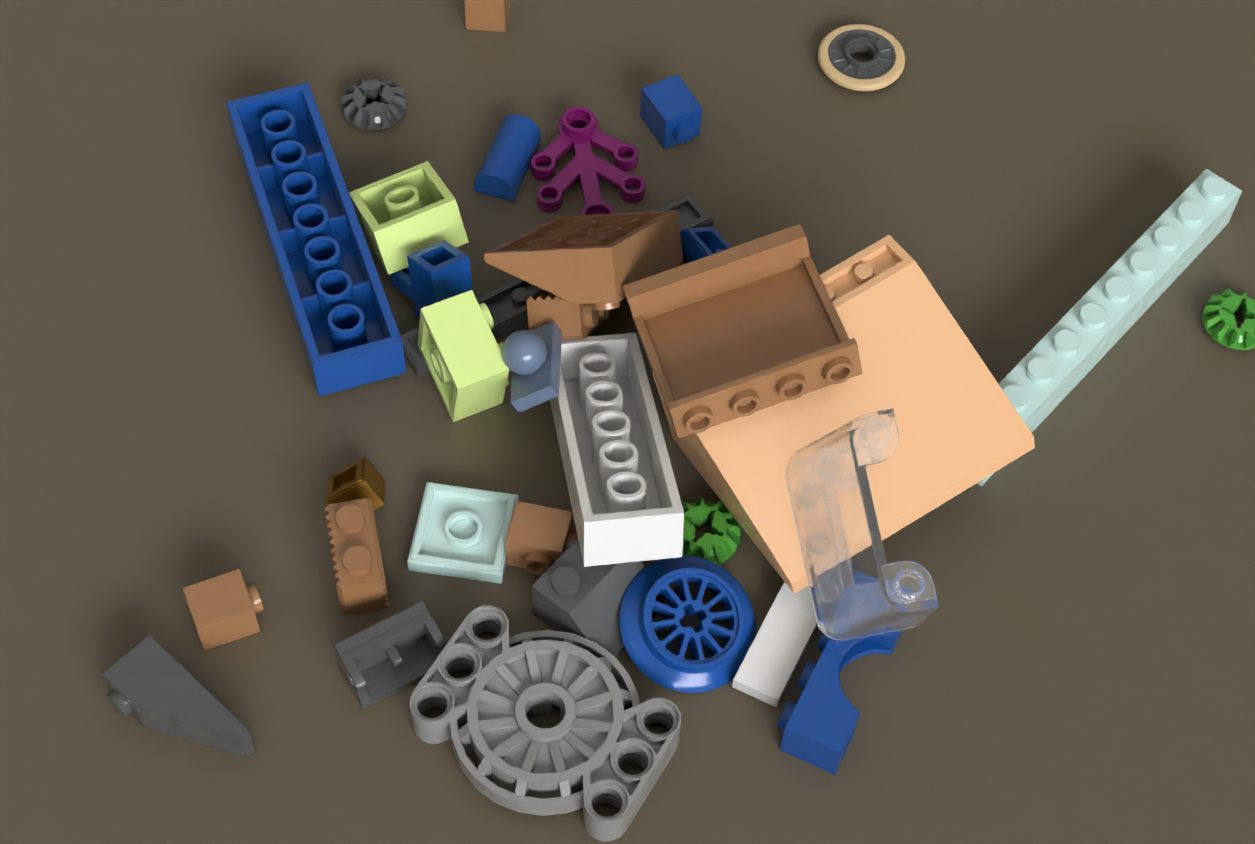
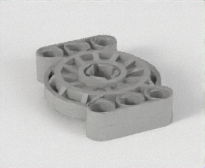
[410,605,682,842]

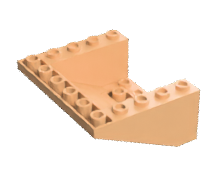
[652,235,1035,594]

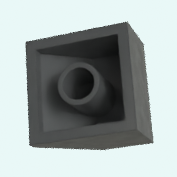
[531,538,667,658]

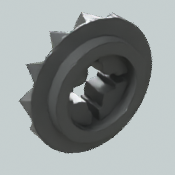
[340,74,407,130]

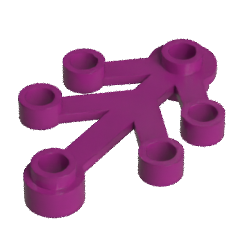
[531,106,645,215]

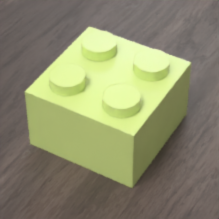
[349,161,469,275]
[417,290,509,422]

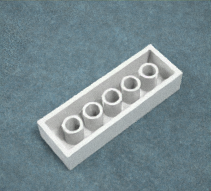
[550,333,684,567]

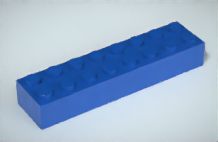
[226,82,406,397]

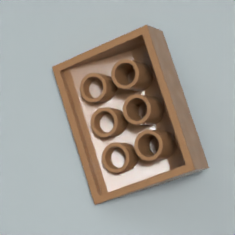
[484,210,684,310]

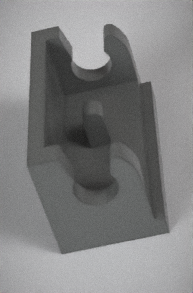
[334,601,447,710]

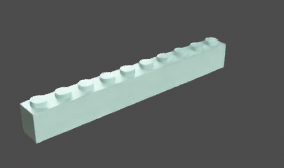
[977,169,1242,487]

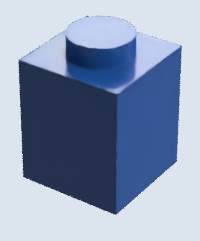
[640,74,702,149]

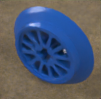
[619,555,756,693]

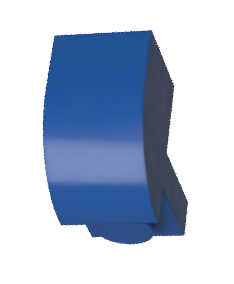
[389,240,472,318]

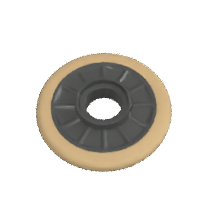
[818,24,905,91]

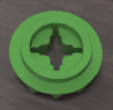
[1202,288,1255,350]
[682,496,741,564]

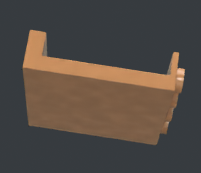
[622,224,863,439]

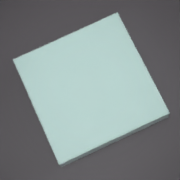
[407,482,519,584]

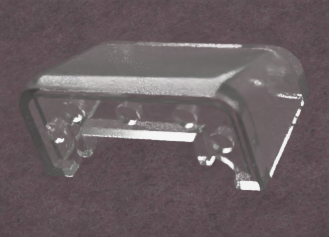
[785,408,939,641]

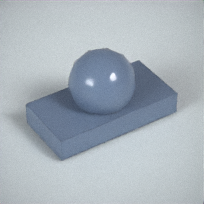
[501,321,562,413]

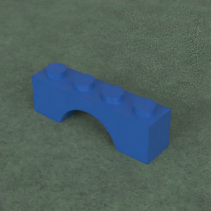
[777,570,917,775]

